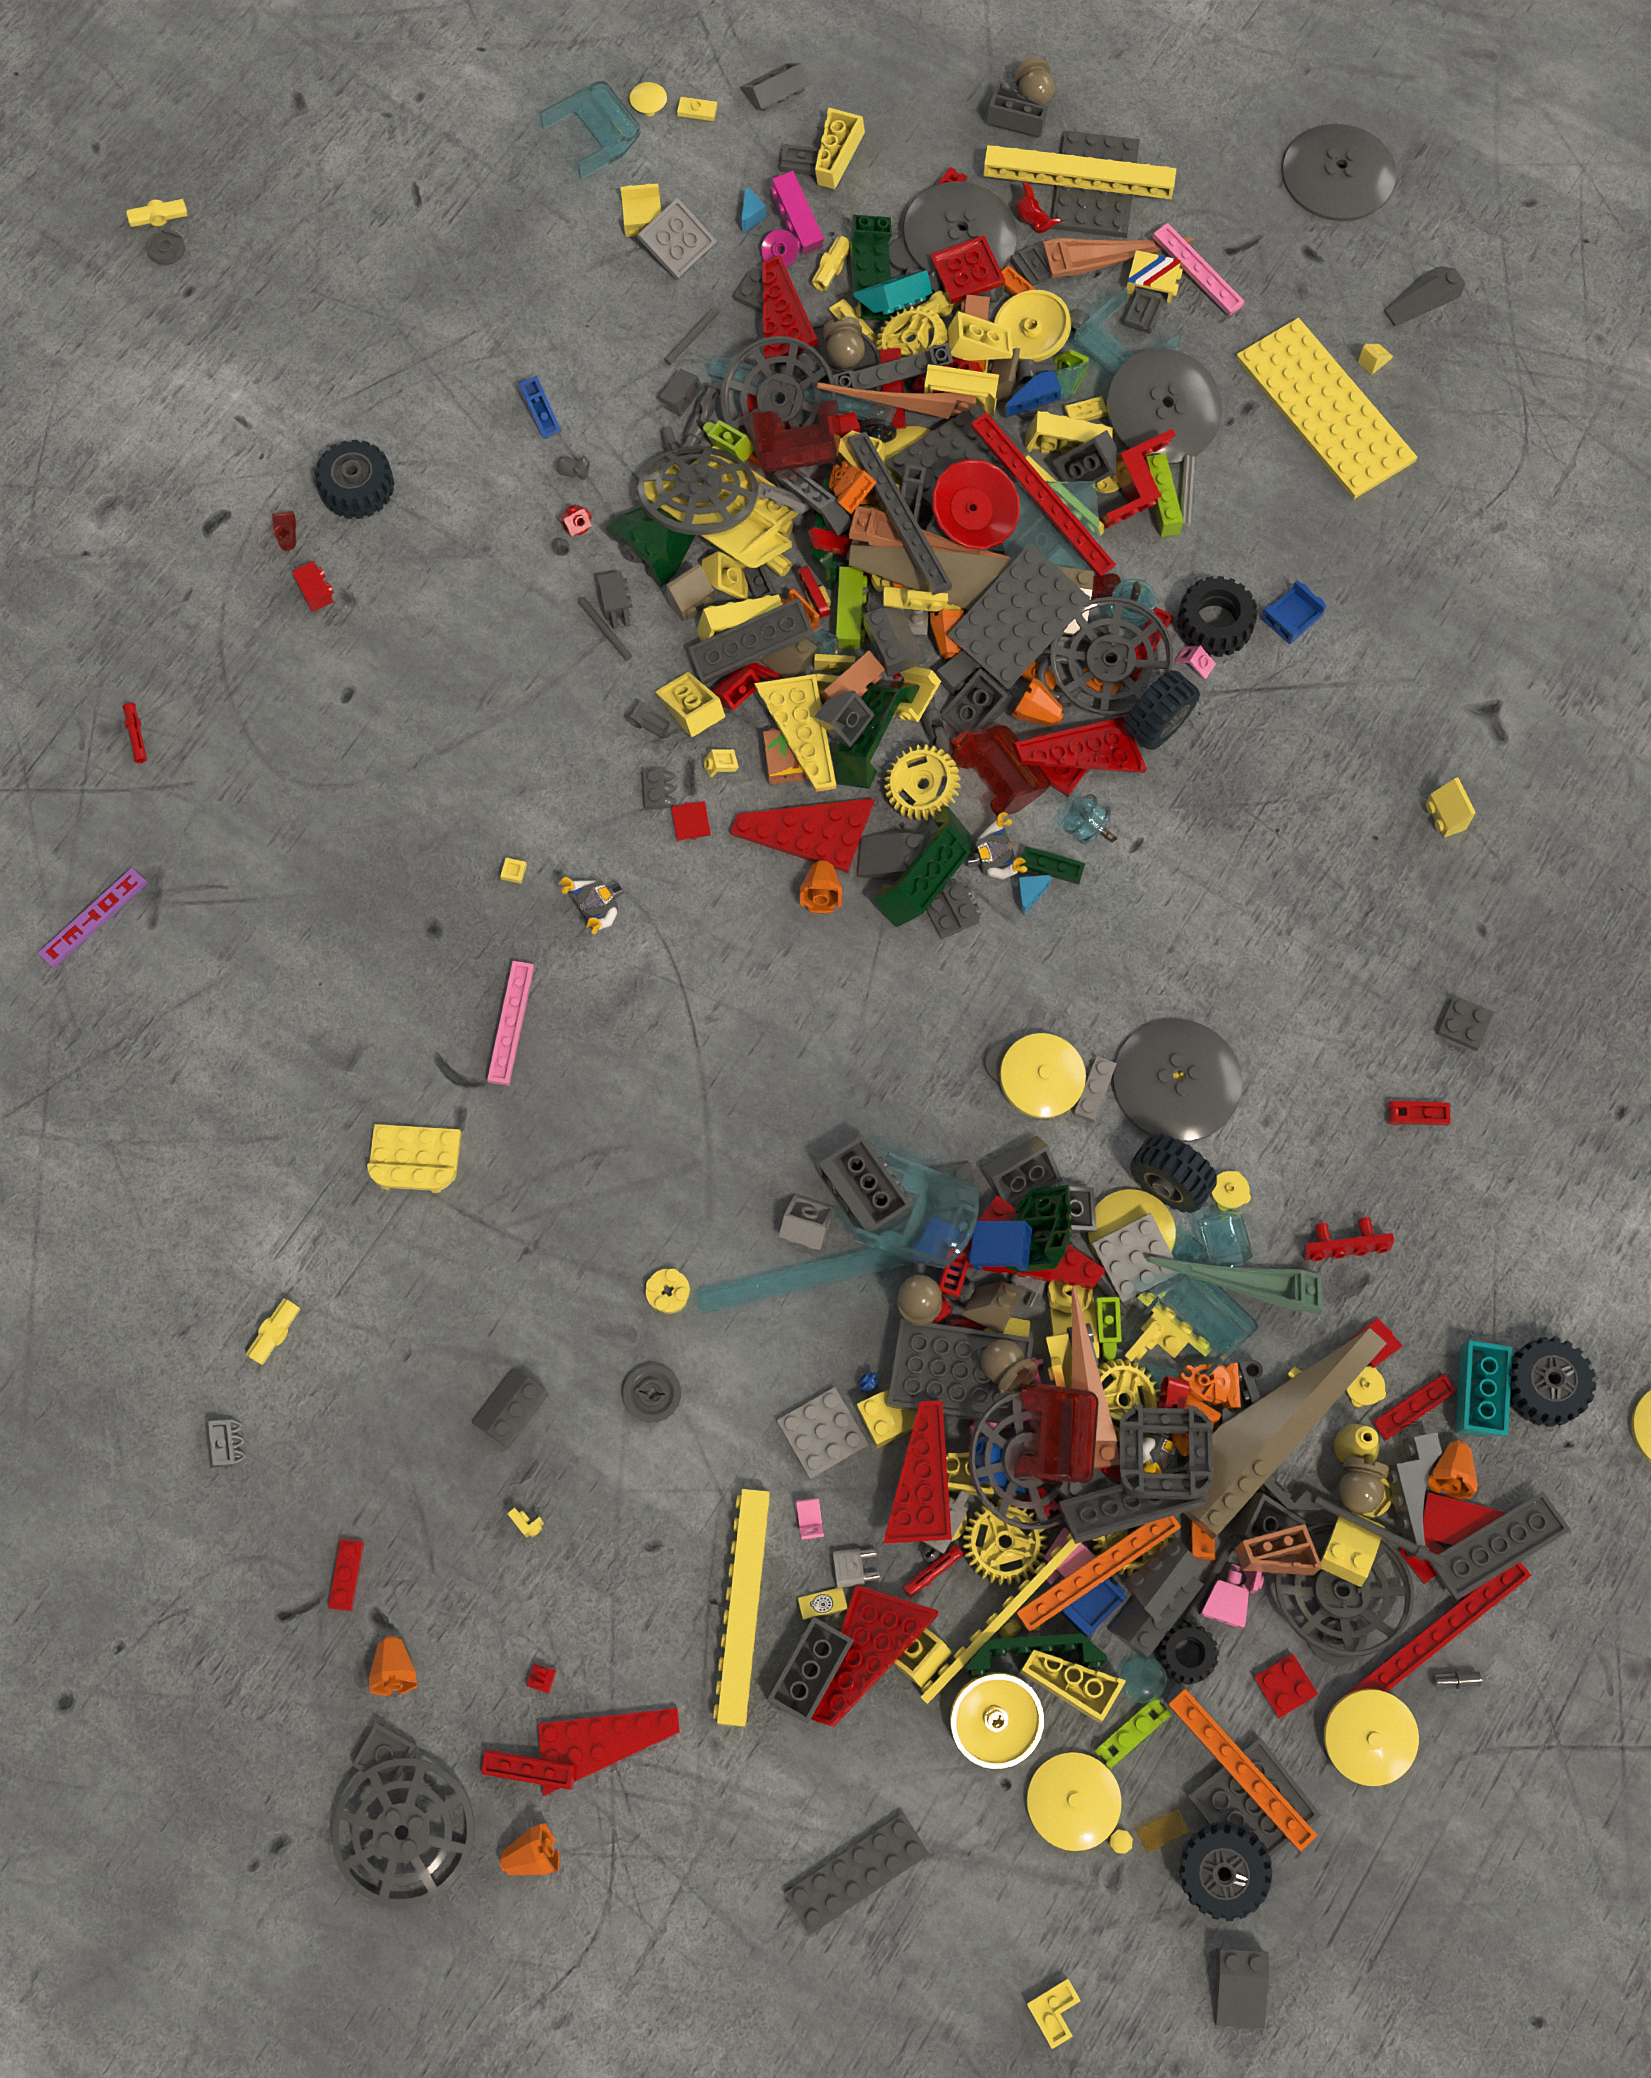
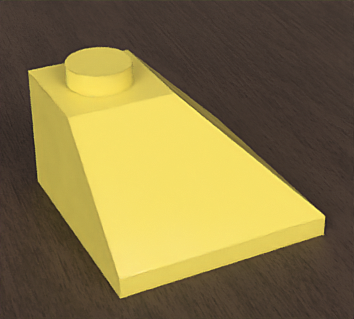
[702,551,748,601]

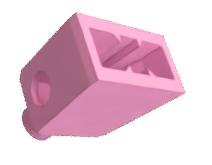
[1043,1527,1096,1585]
[1199,1570,1249,1629]

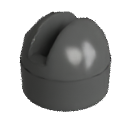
[553,538,570,556]
[921,1545,940,1563]

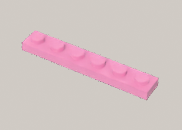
[1152,223,1245,316]
[487,961,534,1086]

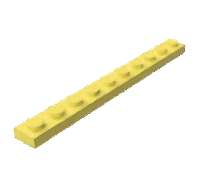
[921,1534,1082,1704]

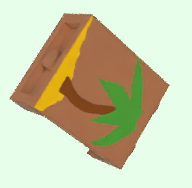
[763,728,809,785]

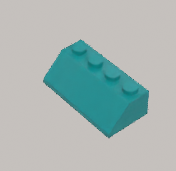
[853,270,933,315]
[1455,1340,1513,1437]

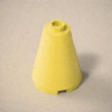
[1334,1424,1379,1465]

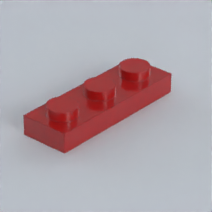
[328,1539,364,1612]

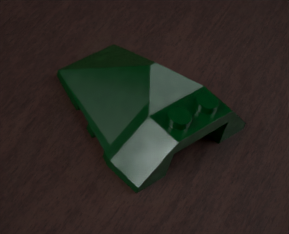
[605,503,696,587]
[1003,1185,1072,1273]

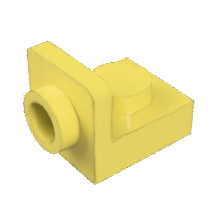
[704,750,739,777]
[507,1508,544,1538]

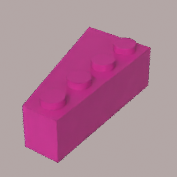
[769,171,824,255]

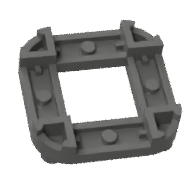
[1119,1405,1214,1500]

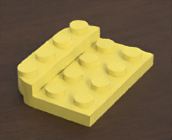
[367,1124,461,1193]

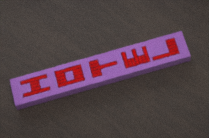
[38,868,148,969]

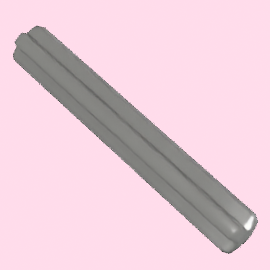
[1180,455,1195,527]

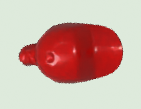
[1016,182,1061,233]

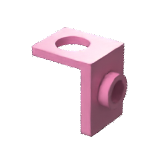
[1174,645,1216,679]
[796,1498,824,1540]
[1230,1564,1264,1594]

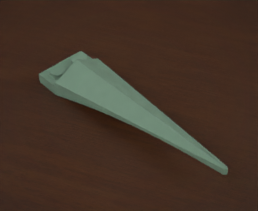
[1146,1256,1322,1315]

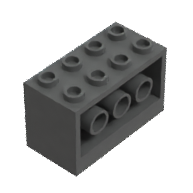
[819,1135,913,1245]

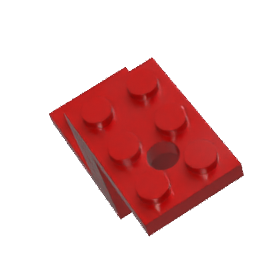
[1098,429,1176,529]

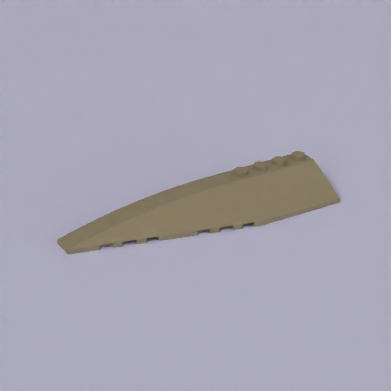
[848,545,1094,636]
[1184,1328,1386,1540]

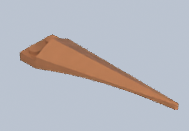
[1043,237,1194,279]
[817,383,976,419]
[849,506,1012,559]
[1071,1286,1120,1471]

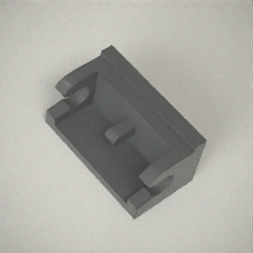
[659,369,702,417]

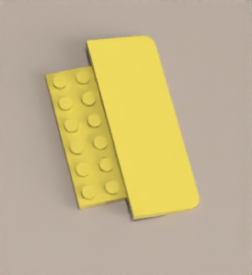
[637,446,799,568]

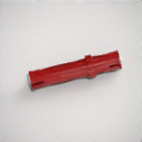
[122,703,147,763]
[902,1544,964,1598]

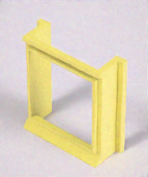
[924,364,999,418]

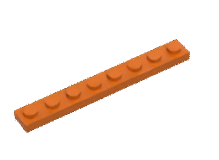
[1016,1515,1181,1632]
[1168,1688,1318,1852]

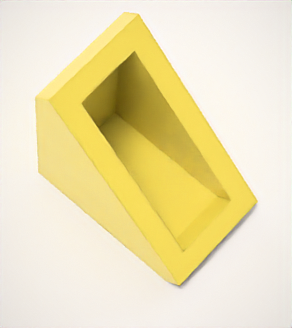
[1358,344,1393,375]

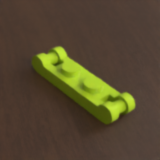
[1094,1696,1172,1770]

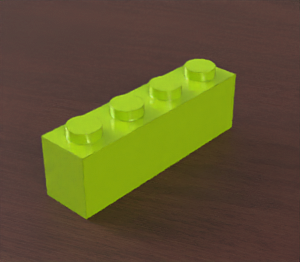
[1146,453,1183,537]
[836,567,867,649]

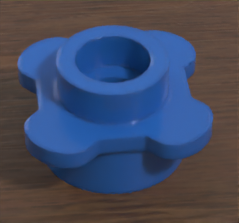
[858,1372,879,1393]

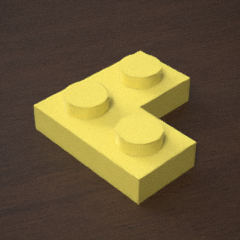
[1027,1978,1081,2049]

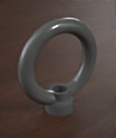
[1037,655,1084,708]

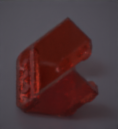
[752,400,841,472]
[951,725,1051,817]
[1014,1383,1099,1484]

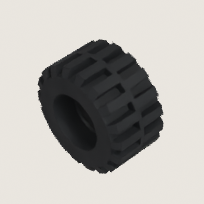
[1158,1623,1219,1685]

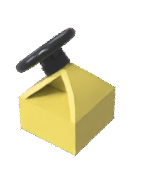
[833,418,897,470]

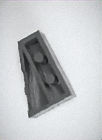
[987,80,1048,137]
[1125,1537,1201,1623]

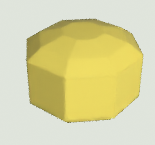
[998,1619,1021,1639]
[1109,1830,1133,1854]

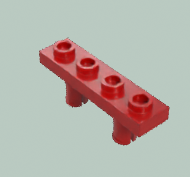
[1303,1217,1395,1262]

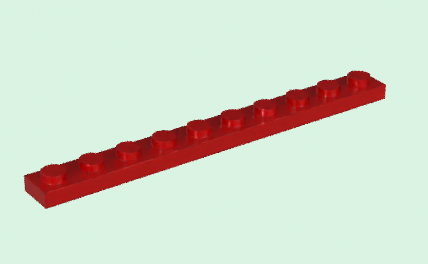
[970,412,1116,579]
[1340,1562,1532,1699]

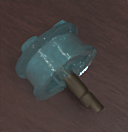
[1110,579,1157,627]
[1062,794,1118,844]

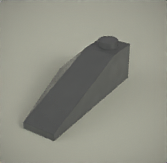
[1385,266,1466,327]

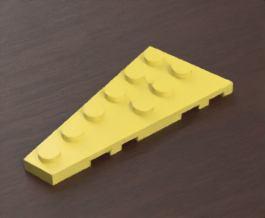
[755,674,836,792]

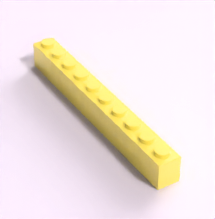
[984,145,1176,199]
[713,1489,770,1728]

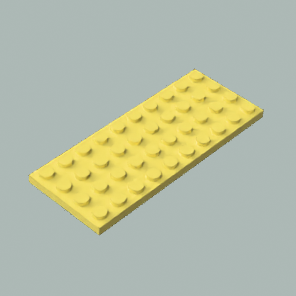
[1236,318,1418,499]

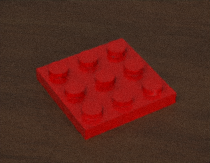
[930,235,1005,304]

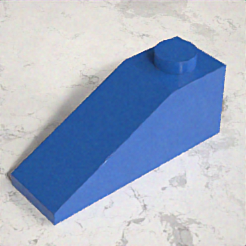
[1004,370,1062,418]
[517,375,561,439]

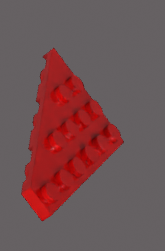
[731,799,875,873]
[952,1195,1106,1289]
[811,1585,939,1728]

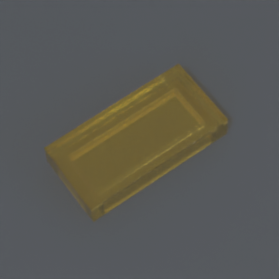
[1136,1809,1189,1853]

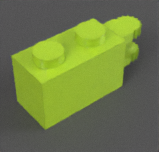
[703,420,754,462]
[1095,1297,1122,1362]

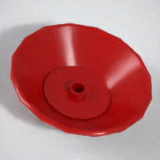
[932,459,1020,550]

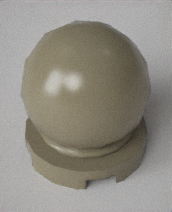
[1012,56,1056,105]
[823,316,865,369]
[898,1275,942,1326]
[981,1339,1038,1396]
[1338,1457,1389,1514]

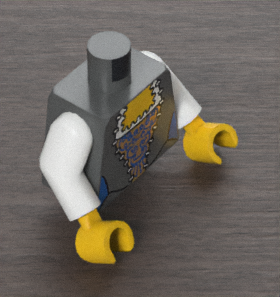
[966,812,1027,880]
[558,877,624,934]
[1143,1433,1179,1474]

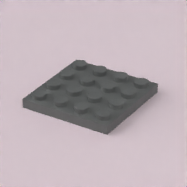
[1187,1737,1321,1857]

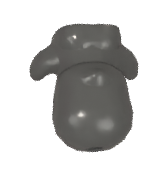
[556,455,590,480]
[942,1276,975,1306]

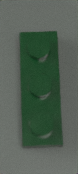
[1020,846,1085,885]

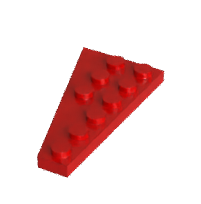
[762,255,819,366]
[1012,716,1147,773]
[883,1401,952,1544]
[538,1708,680,1796]

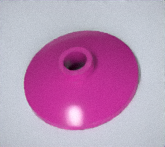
[761,229,799,268]

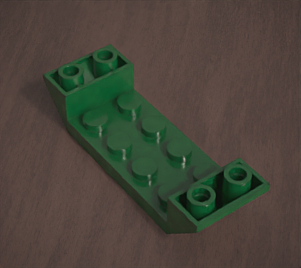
[850,214,898,321]
[810,465,851,590]
[834,681,920,789]
[872,806,971,927]
[965,1633,1108,1678]

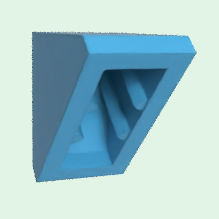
[742,188,767,232]
[1018,875,1052,915]

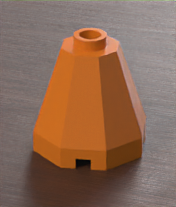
[930,610,968,660]
[1011,677,1064,727]
[800,861,842,914]
[1427,1440,1478,1499]
[369,1636,418,1696]
[499,1823,560,1876]

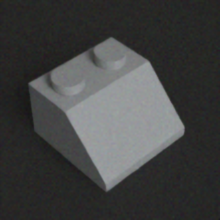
[779,1195,836,1250]

